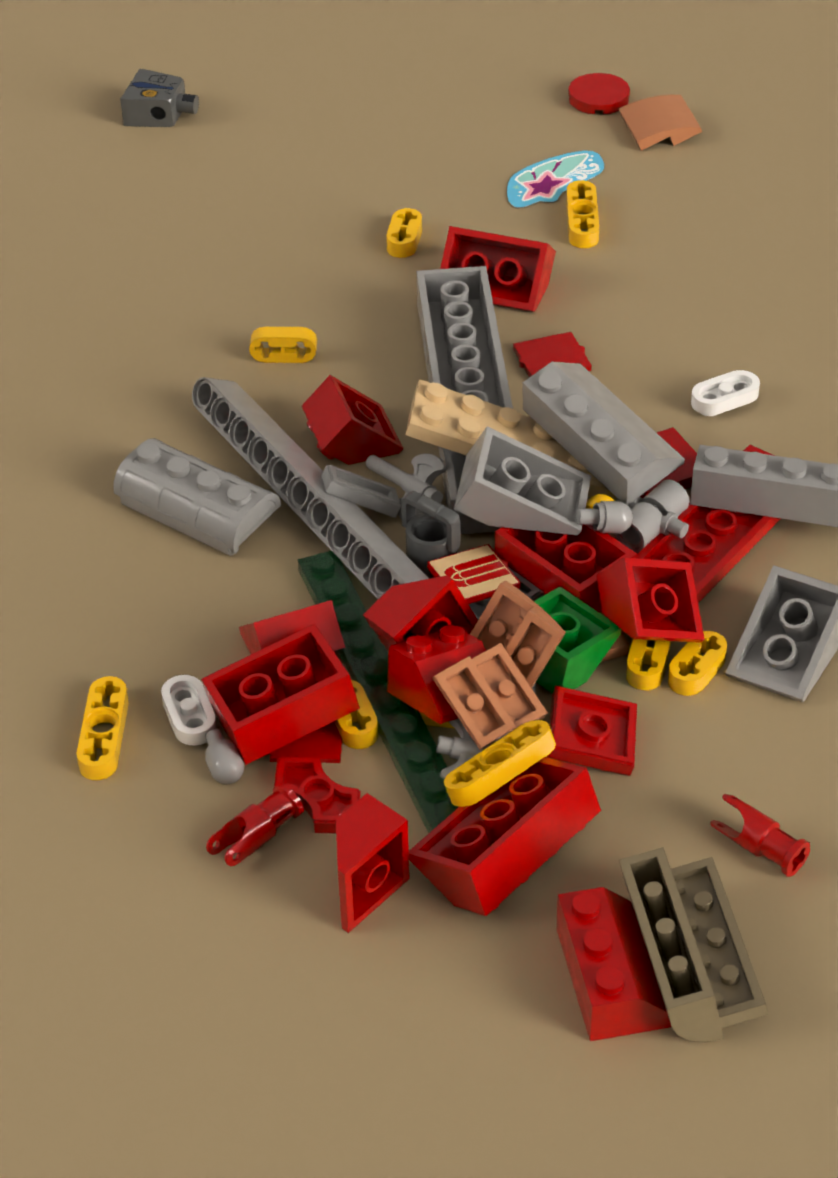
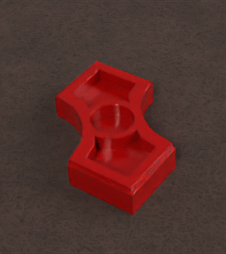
[274,757,361,834]

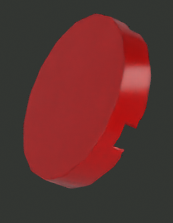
[568,73,630,114]

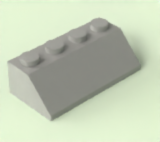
[522,362,685,505]
[690,445,838,527]

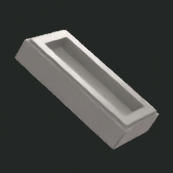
[321,465,401,518]

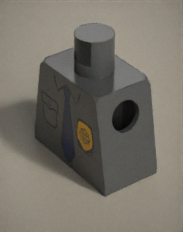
[120,69,199,127]

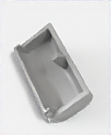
[114,438,281,556]

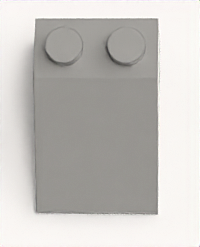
[454,426,591,535]
[725,565,838,702]

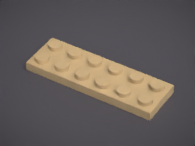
[405,379,617,501]

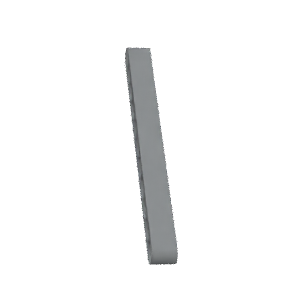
[192,377,429,599]

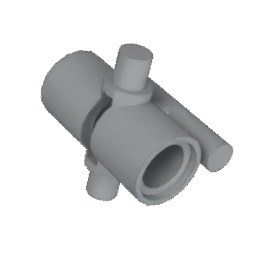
[614,479,690,554]

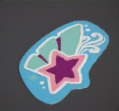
[507,150,604,208]

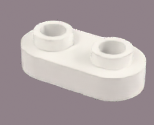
[691,370,760,416]
[161,675,217,746]

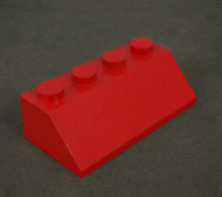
[409,757,601,916]

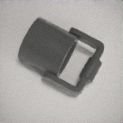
[401,491,461,579]

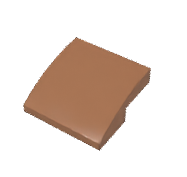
[619,94,702,151]
[470,580,566,688]
[433,643,548,750]

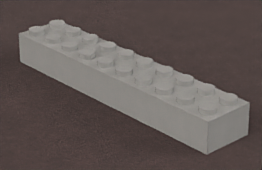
[416,266,513,534]

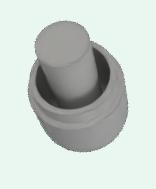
[576,501,633,533]
[205,729,244,784]

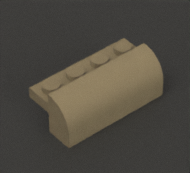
[619,847,768,1042]

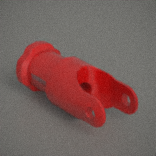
[206,782,304,866]
[710,794,810,877]

